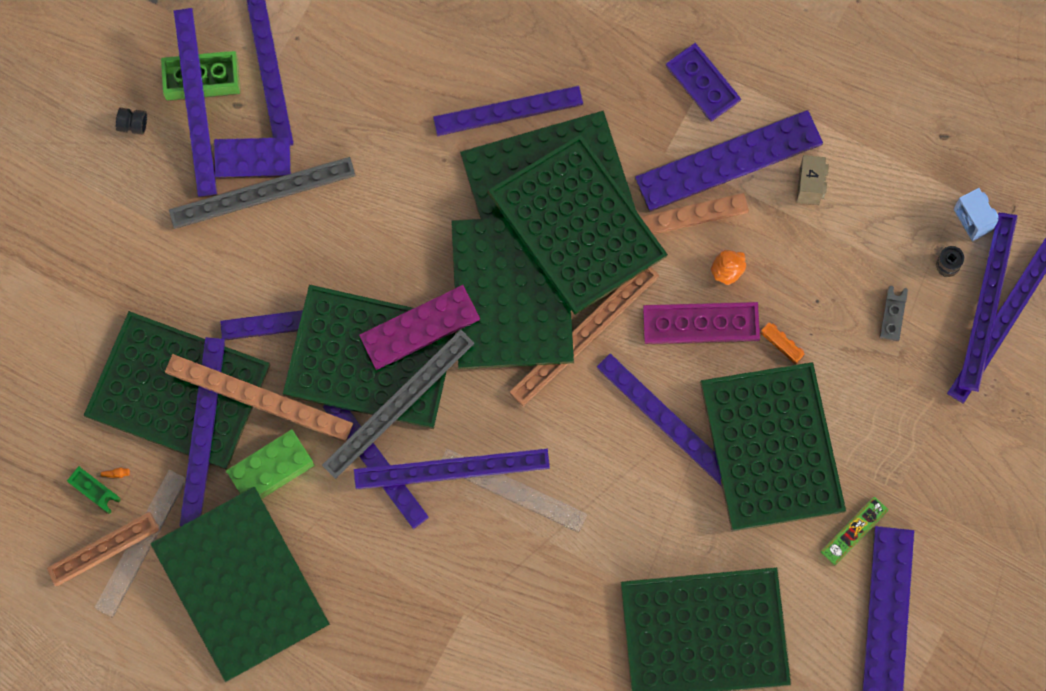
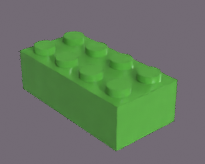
[161,51,241,101]
[226,429,315,499]

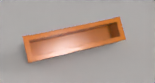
[760,322,805,365]

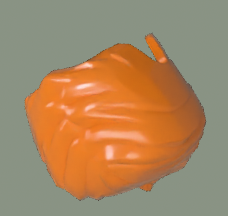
[711,250,747,285]

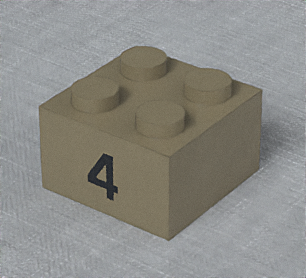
[797,155,829,205]

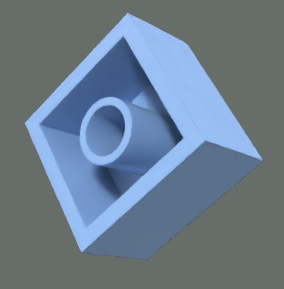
[953,188,998,241]

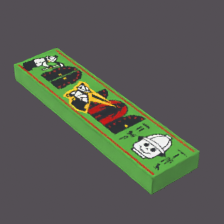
[820,496,888,566]

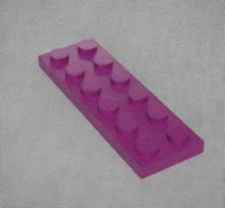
[359,285,480,370]
[643,302,760,344]

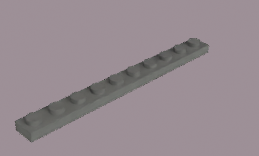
[169,157,356,229]
[322,330,475,479]

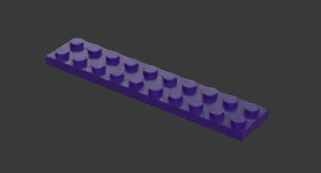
[635,110,823,212]
[862,526,915,691]

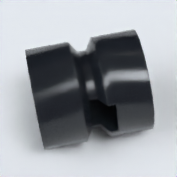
[116,107,147,135]
[936,246,965,277]

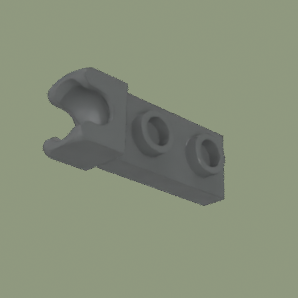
[880,286,908,341]

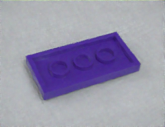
[666,43,741,122]
[214,138,291,177]

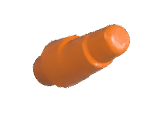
[100,467,130,478]

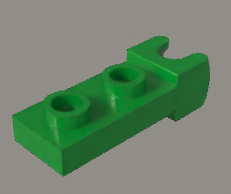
[67,466,121,514]

